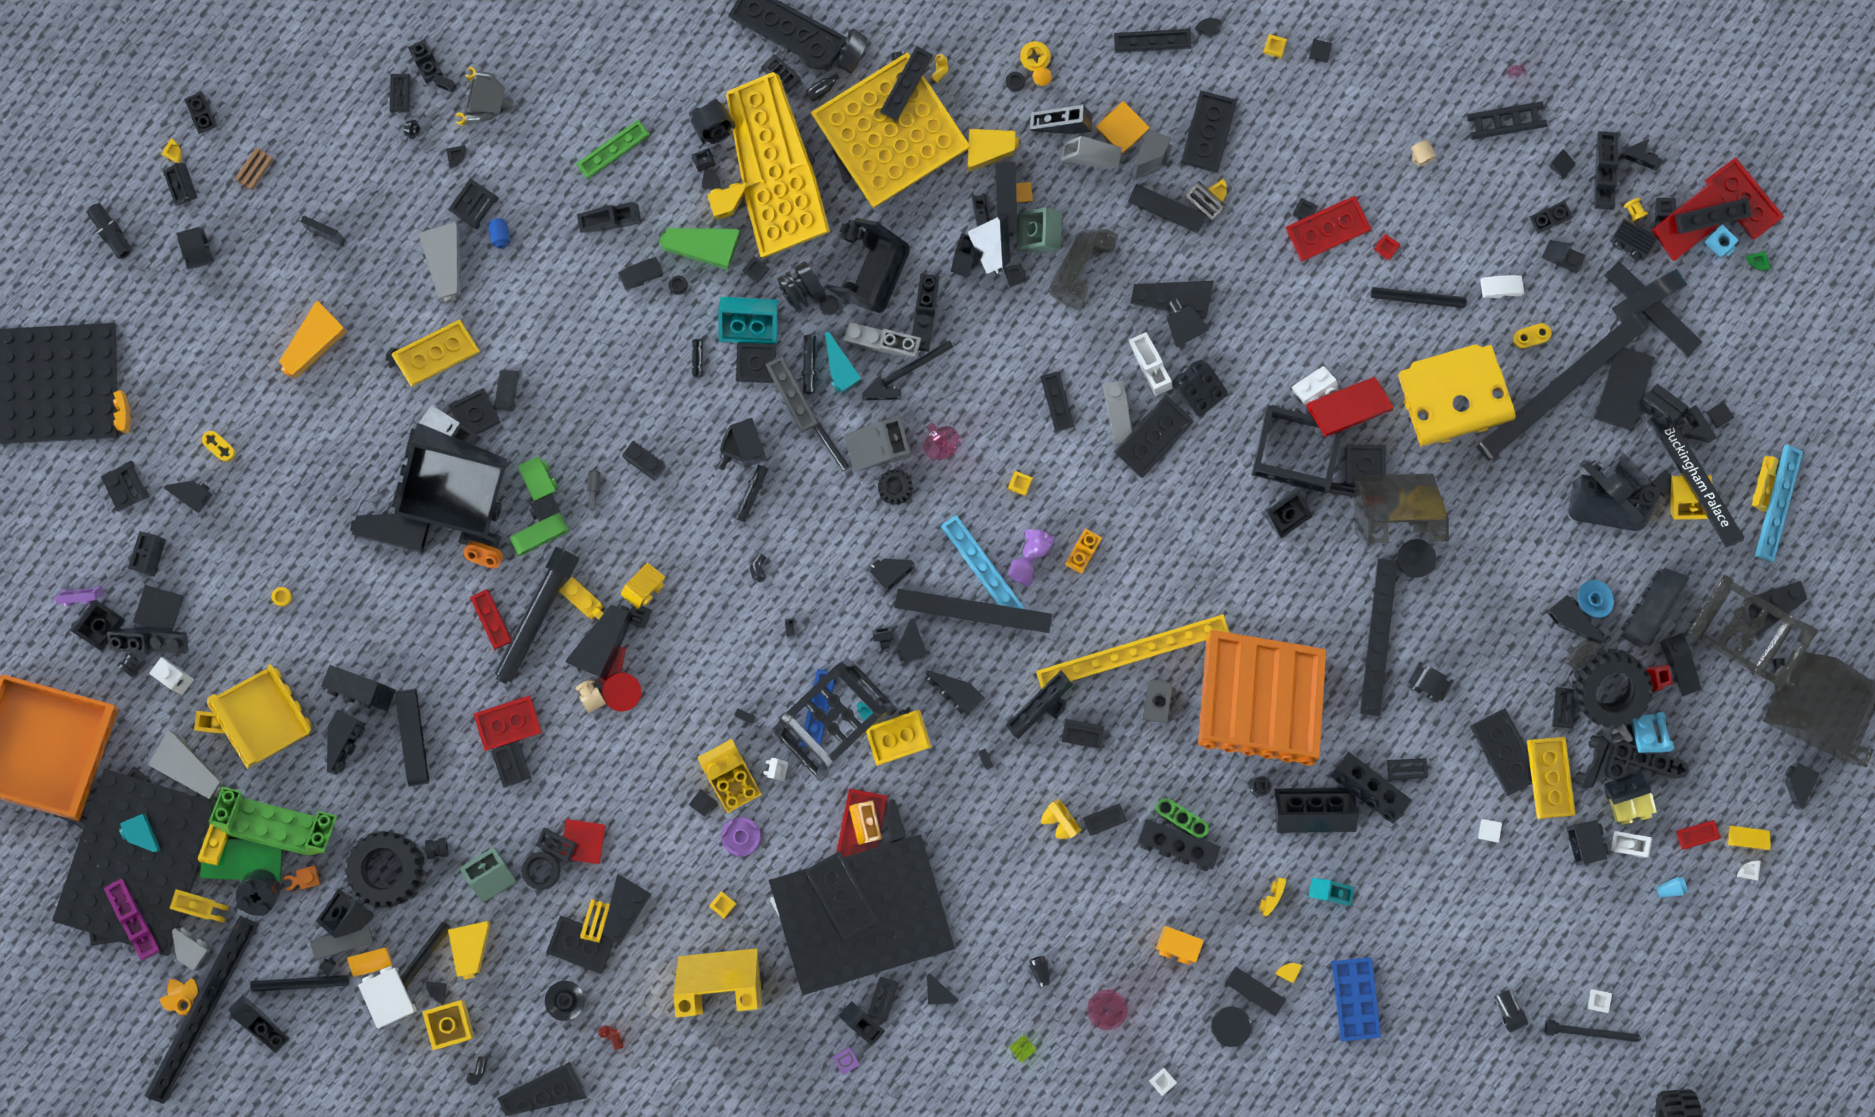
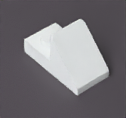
[1611,831,1653,858]

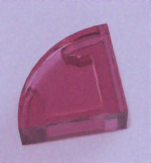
[1506,65,1527,79]

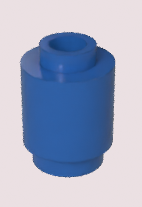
[488,218,511,249]

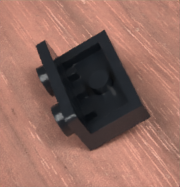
[1604,772,1651,805]

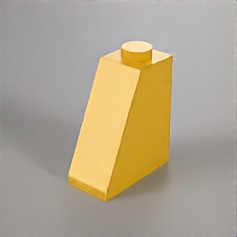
[968,129,1019,171]
[448,921,491,980]

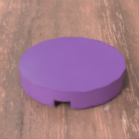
[721,817,761,857]

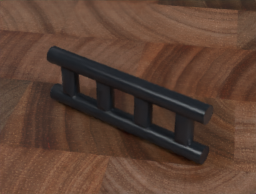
[1466,101,1547,140]

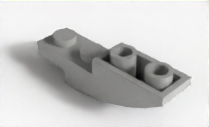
[844,322,921,357]

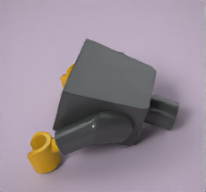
[456,67,513,126]

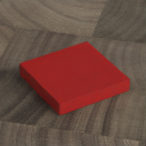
[560,819,606,864]

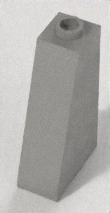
[418,222,460,303]
[148,730,224,800]

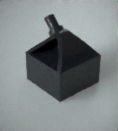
[717,418,767,471]

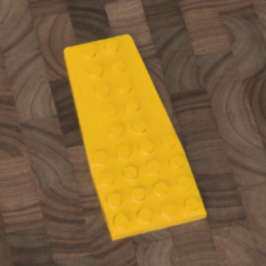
[726,72,830,258]

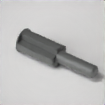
[587,470,600,511]

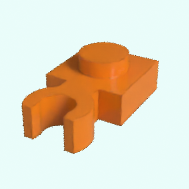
[283,865,321,891]

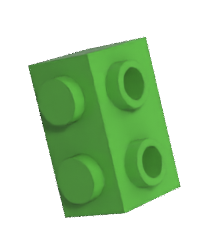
[518,456,558,502]

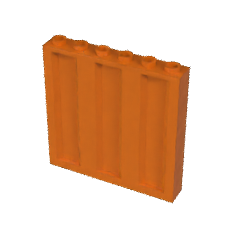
[1198,630,1326,766]

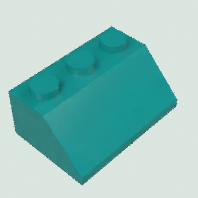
[718,297,778,345]

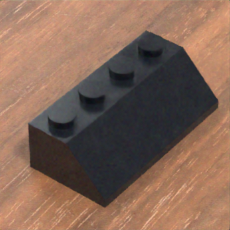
[1620,568,1690,648]
[1274,788,1358,833]

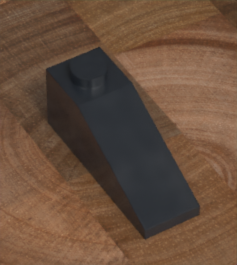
[1030,104,1093,134]
[1660,633,1701,696]

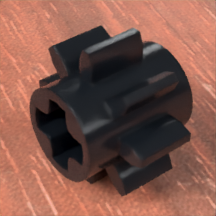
[839,220,865,243]

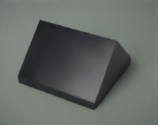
[1263,488,1313,538]
[70,600,125,651]

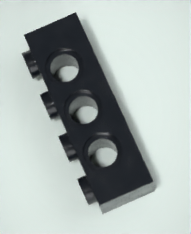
[1330,751,1412,824]
[1137,819,1221,872]

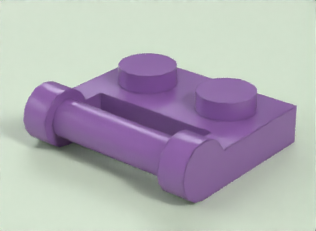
[55,585,103,606]

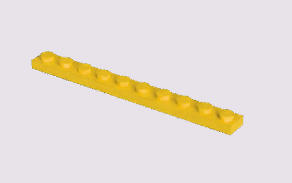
[1036,614,1230,689]

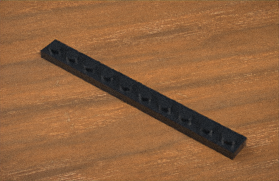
[144,915,259,1104]

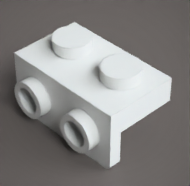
[1292,366,1339,412]

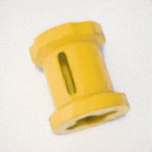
[1624,197,1648,223]

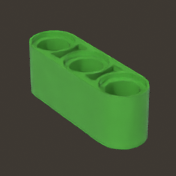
[510,513,569,556]
[1156,799,1209,838]

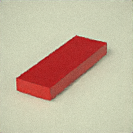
[470,589,512,650]

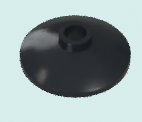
[545,981,585,1021]

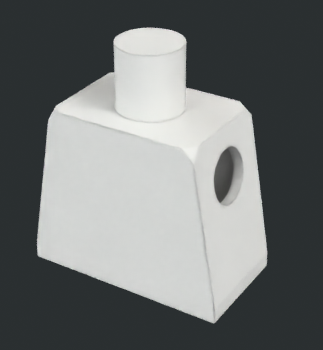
[149,657,194,695]

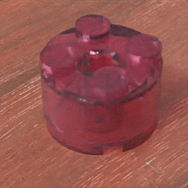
[1086,989,1128,1030]

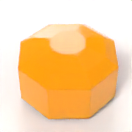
[1032,66,1052,87]

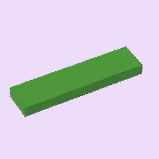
[576,119,650,180]

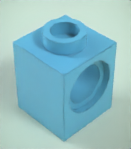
[1705,225,1739,258]

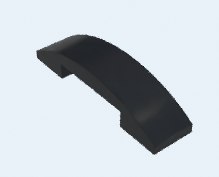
[1612,269,1687,323]

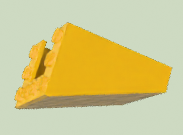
[673,948,763,1018]

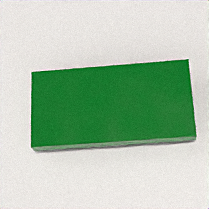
[200,838,283,882]

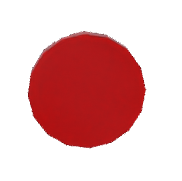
[602,672,642,712]

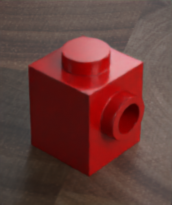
[1646,665,1673,692]

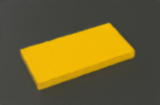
[392,319,480,387]
[1527,737,1576,819]

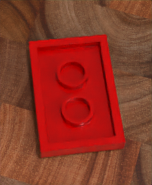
[473,695,542,751]

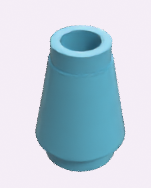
[1656,876,1688,898]

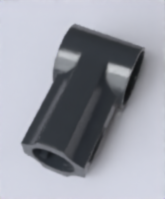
[1494,989,1528,1033]

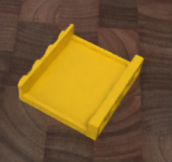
[207,664,312,769]

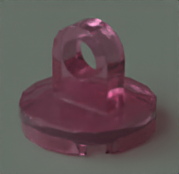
[923,422,961,460]

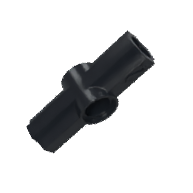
[86,203,132,259]

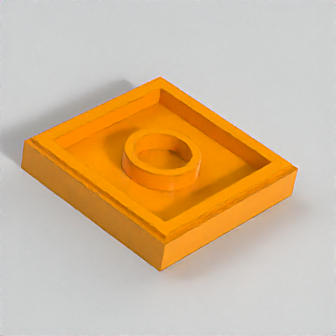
[1095,101,1150,155]

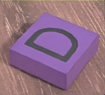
[833,1047,860,1075]

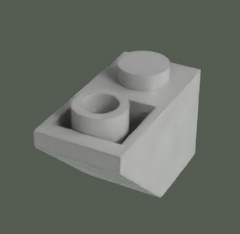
[172,927,211,971]

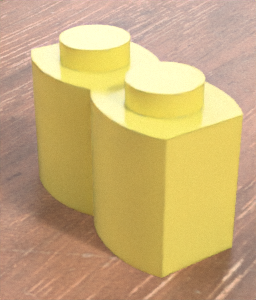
[1609,793,1657,825]

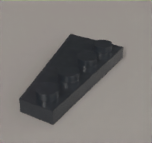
[1130,280,1214,319]
[497,1062,587,1116]

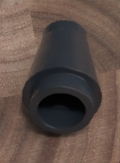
[1029,956,1050,987]

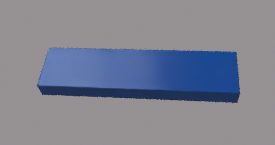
[800,669,835,748]

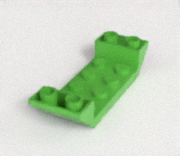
[209,787,337,856]

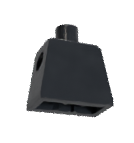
[1166,298,1209,347]

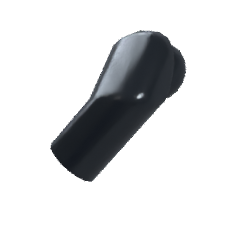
[750,552,767,583]
[466,1056,488,1085]

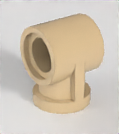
[1411,139,1437,166]
[576,679,606,713]

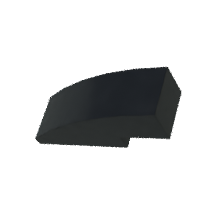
[577,202,642,233]

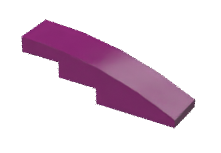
[104,878,161,961]

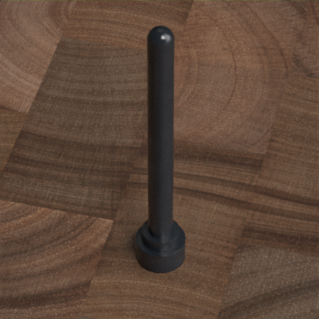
[1544,1019,1641,1042]

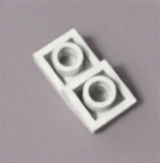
[1480,275,1524,298]

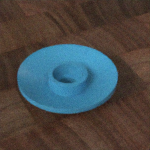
[1578,580,1614,618]

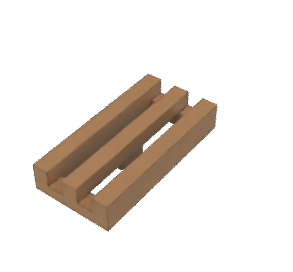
[235,148,273,190]

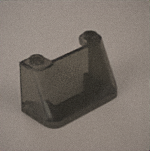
[1049,229,1118,312]

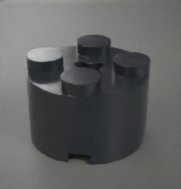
[691,99,735,144]
[176,227,214,270]
[1408,662,1454,703]
[236,869,281,916]

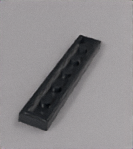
[1604,261,1702,356]

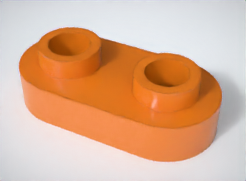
[464,541,503,568]

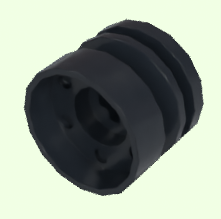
[777,261,826,313]

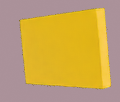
[866,710,932,766]

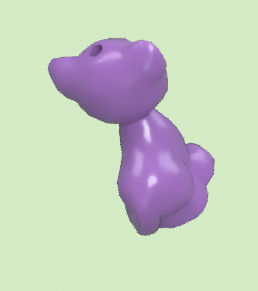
[1008,529,1055,587]

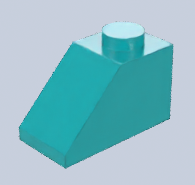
[119,814,161,852]
[1308,878,1355,906]

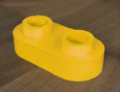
[1513,323,1552,349]

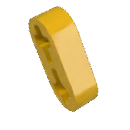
[202,431,235,462]

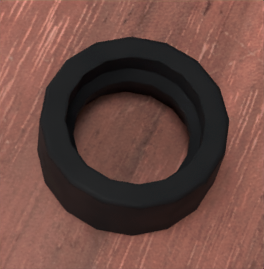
[521,852,561,890]

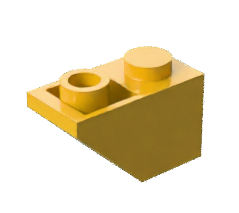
[707,183,746,220]

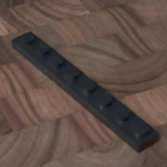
[1360,559,1398,717]

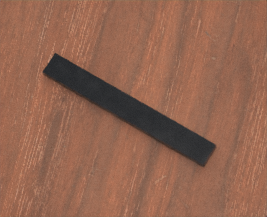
[894,589,1053,633]

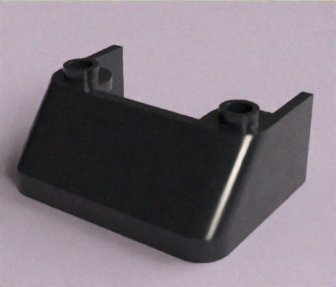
[826,218,910,313]

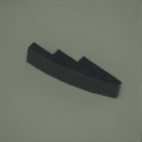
[1594,131,1618,210]

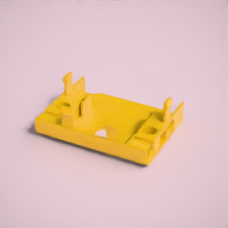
[1398,344,1515,448]

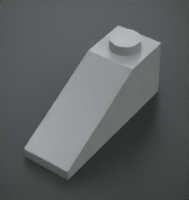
[1103,381,1132,444]

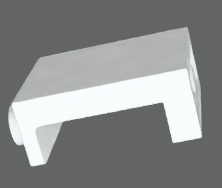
[358,966,417,1029]

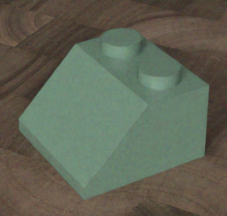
[1017,207,1062,252]

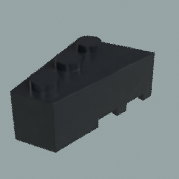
[321,665,396,712]

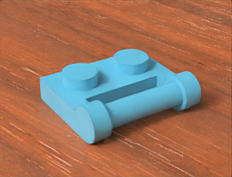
[1631,712,1675,753]

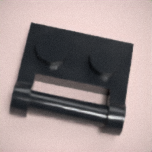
[448,178,499,230]
[101,461,149,512]

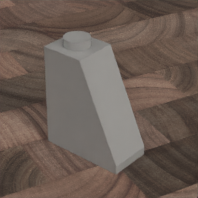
[1061,136,1122,169]

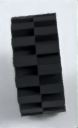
[878,469,913,505]

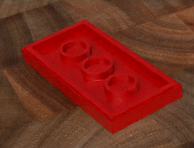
[1705,157,1784,240]
[1652,183,1725,261]
[1285,196,1372,262]
[1307,377,1394,437]
[836,788,888,857]

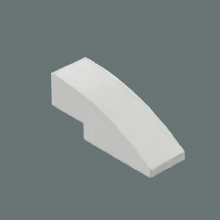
[1129,332,1173,396]

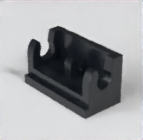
[128,531,166,577]
[1061,719,1105,749]

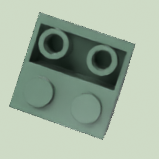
[459,847,517,903]

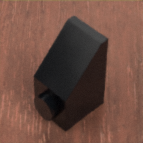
[951,233,976,276]
[164,481,213,513]
[897,618,928,665]
[1785,763,1820,810]
[838,1001,885,1046]

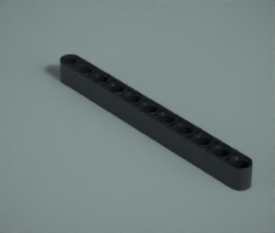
[1476,311,1649,461]

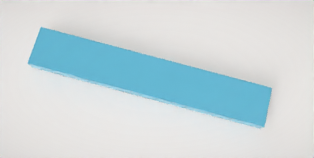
[1755,445,1803,562]
[941,515,1025,609]

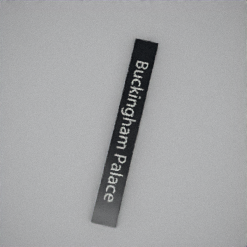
[1649,416,1745,548]

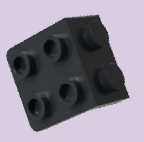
[1172,359,1228,416]

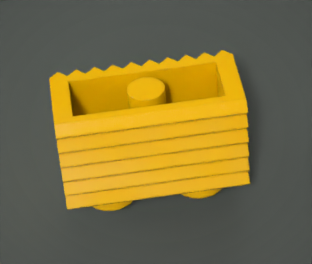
[621,562,666,609]

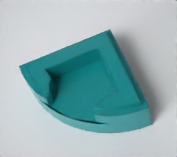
[857,702,873,721]

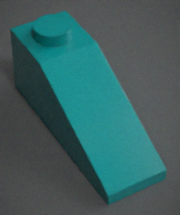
[825,331,862,395]

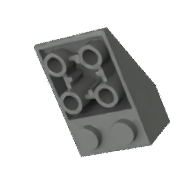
[844,416,911,472]

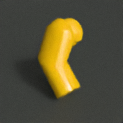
[930,54,949,84]

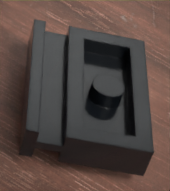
[491,741,531,788]

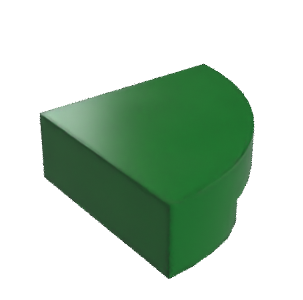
[1746,251,1771,271]

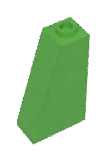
[659,228,740,270]

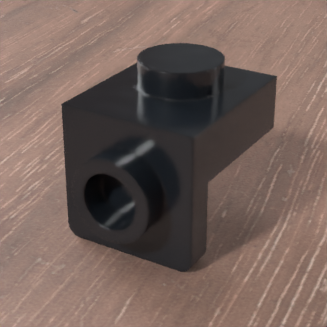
[529,494,561,522]

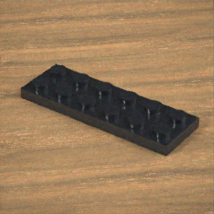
[728,0,847,71]

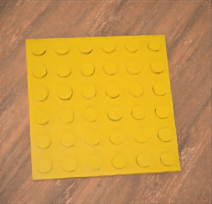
[811,52,970,209]

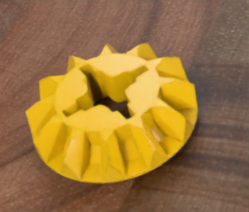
[1020,41,1051,72]

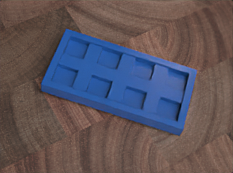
[1331,957,1381,1041]

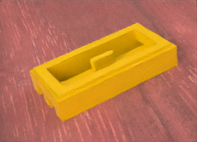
[580,899,610,943]

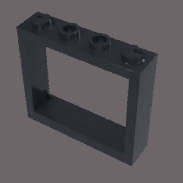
[1251,404,1343,494]

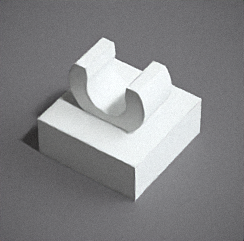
[763,758,788,781]

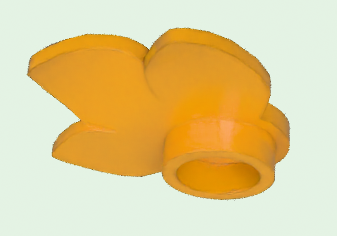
[159,978,198,1015]

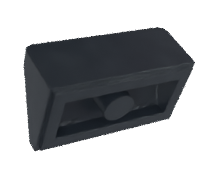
[163,163,198,206]
[494,370,519,411]

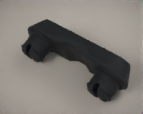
[1574,735,1610,789]

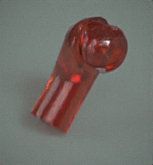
[598,1025,624,1050]

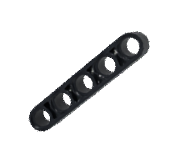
[395,688,429,787]

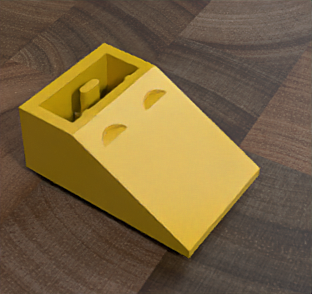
[697,739,762,813]

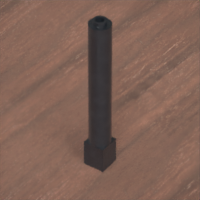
[494,546,580,684]

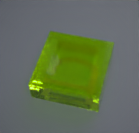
[1009,1034,1037,1063]

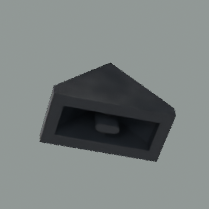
[927,973,959,1004]

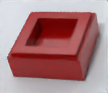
[1373,233,1401,261]

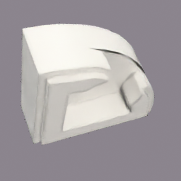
[1737,861,1761,881]

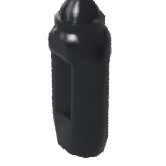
[806,75,839,101]

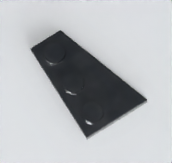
[1744,581,1807,636]
[603,873,651,946]

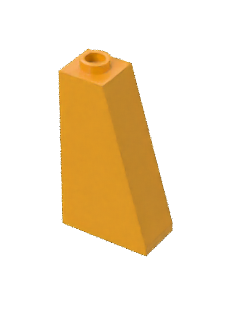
[279,301,347,379]

